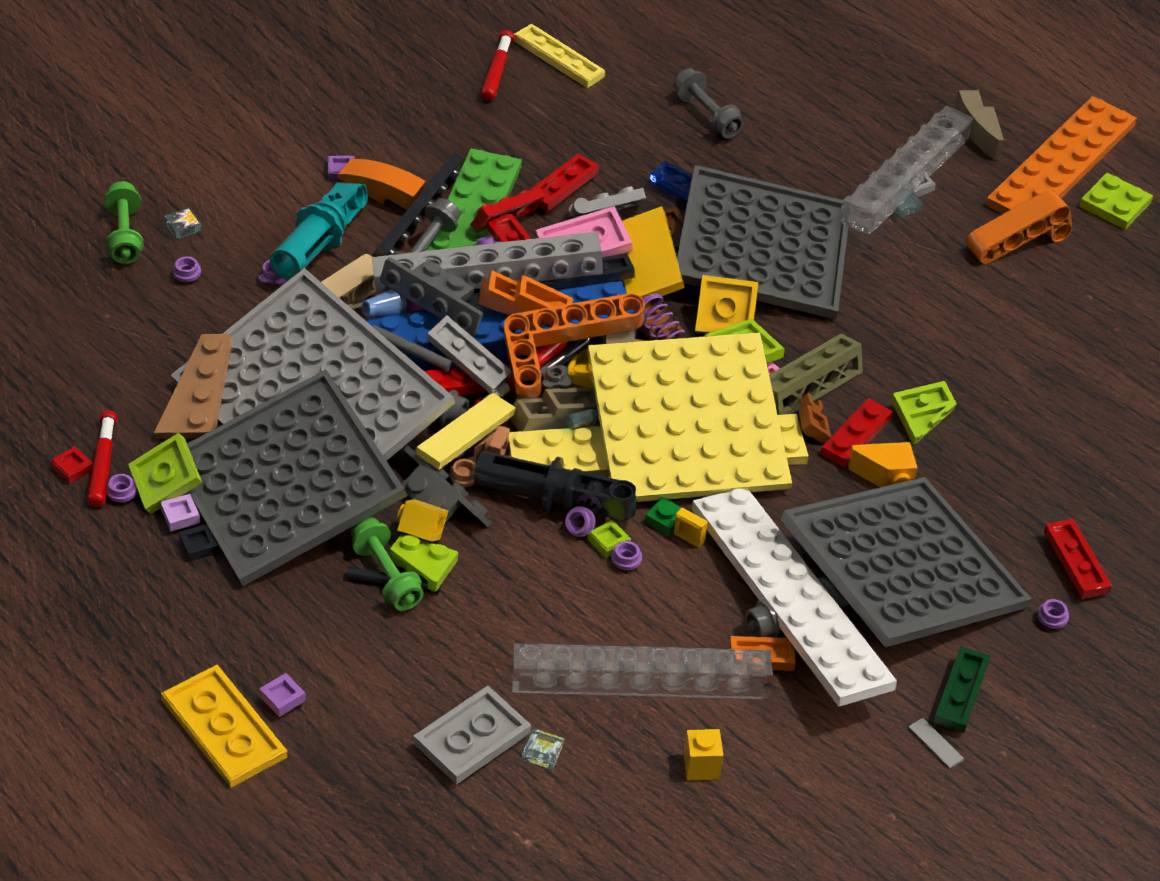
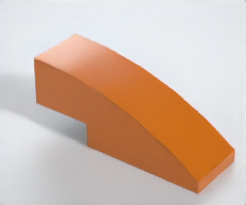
[337,158,426,210]
[478,270,573,315]

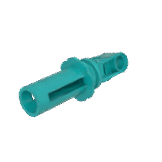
[270,182,368,279]

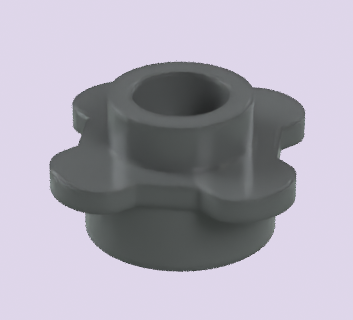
[540,365,571,389]

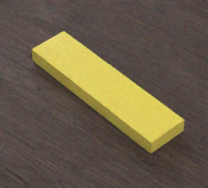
[514,24,605,88]
[416,393,516,470]

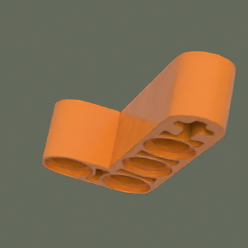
[966,190,1072,264]

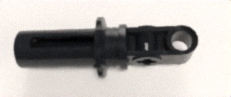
[474,450,636,521]

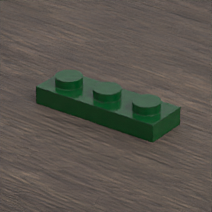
[933,646,991,733]

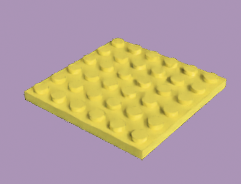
[587,333,792,502]

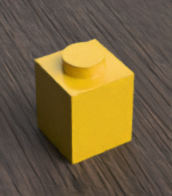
[397,499,449,542]
[684,729,723,780]

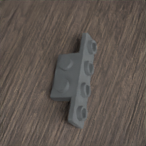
[379,257,483,337]
[402,444,492,527]

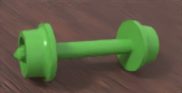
[104,181,144,264]
[350,517,423,611]

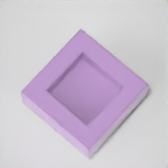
[160,494,200,531]

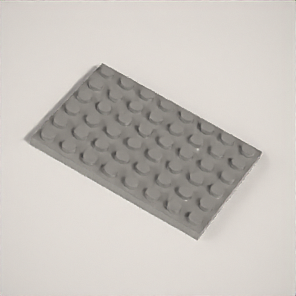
[171,268,455,461]

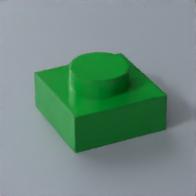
[645,497,681,537]

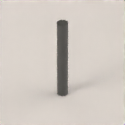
[372,325,452,372]

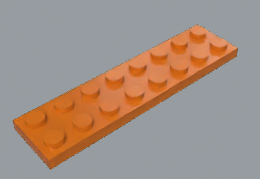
[986,96,1137,214]

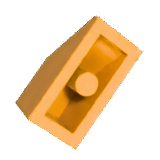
[848,442,917,487]

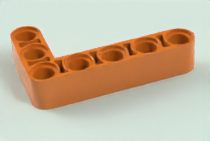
[504,293,645,399]

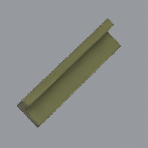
[769,333,863,415]

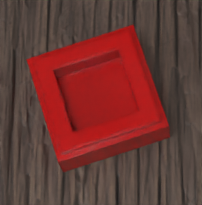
[50,446,93,484]

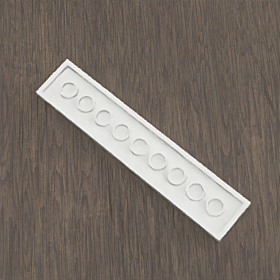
[692,489,897,707]

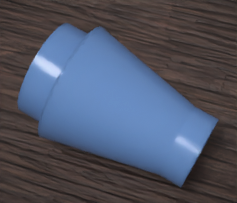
[361,289,406,317]

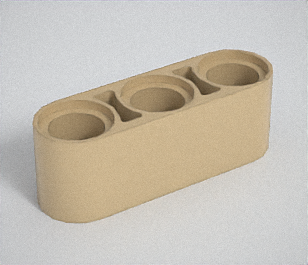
[321,254,376,306]

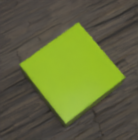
[587,520,631,558]

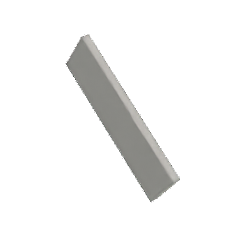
[908,718,964,769]

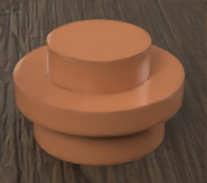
[449,459,476,487]

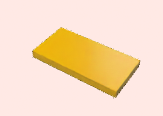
[622,206,684,300]
[161,665,287,788]

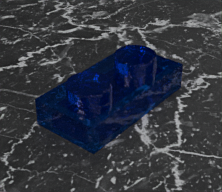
[649,161,692,201]

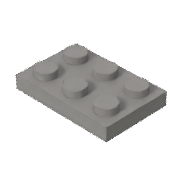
[413,686,531,785]

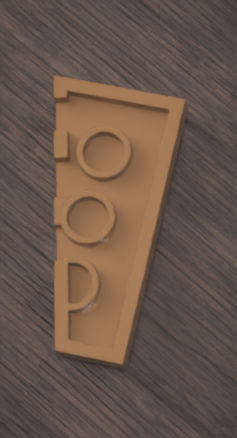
[154,334,233,439]

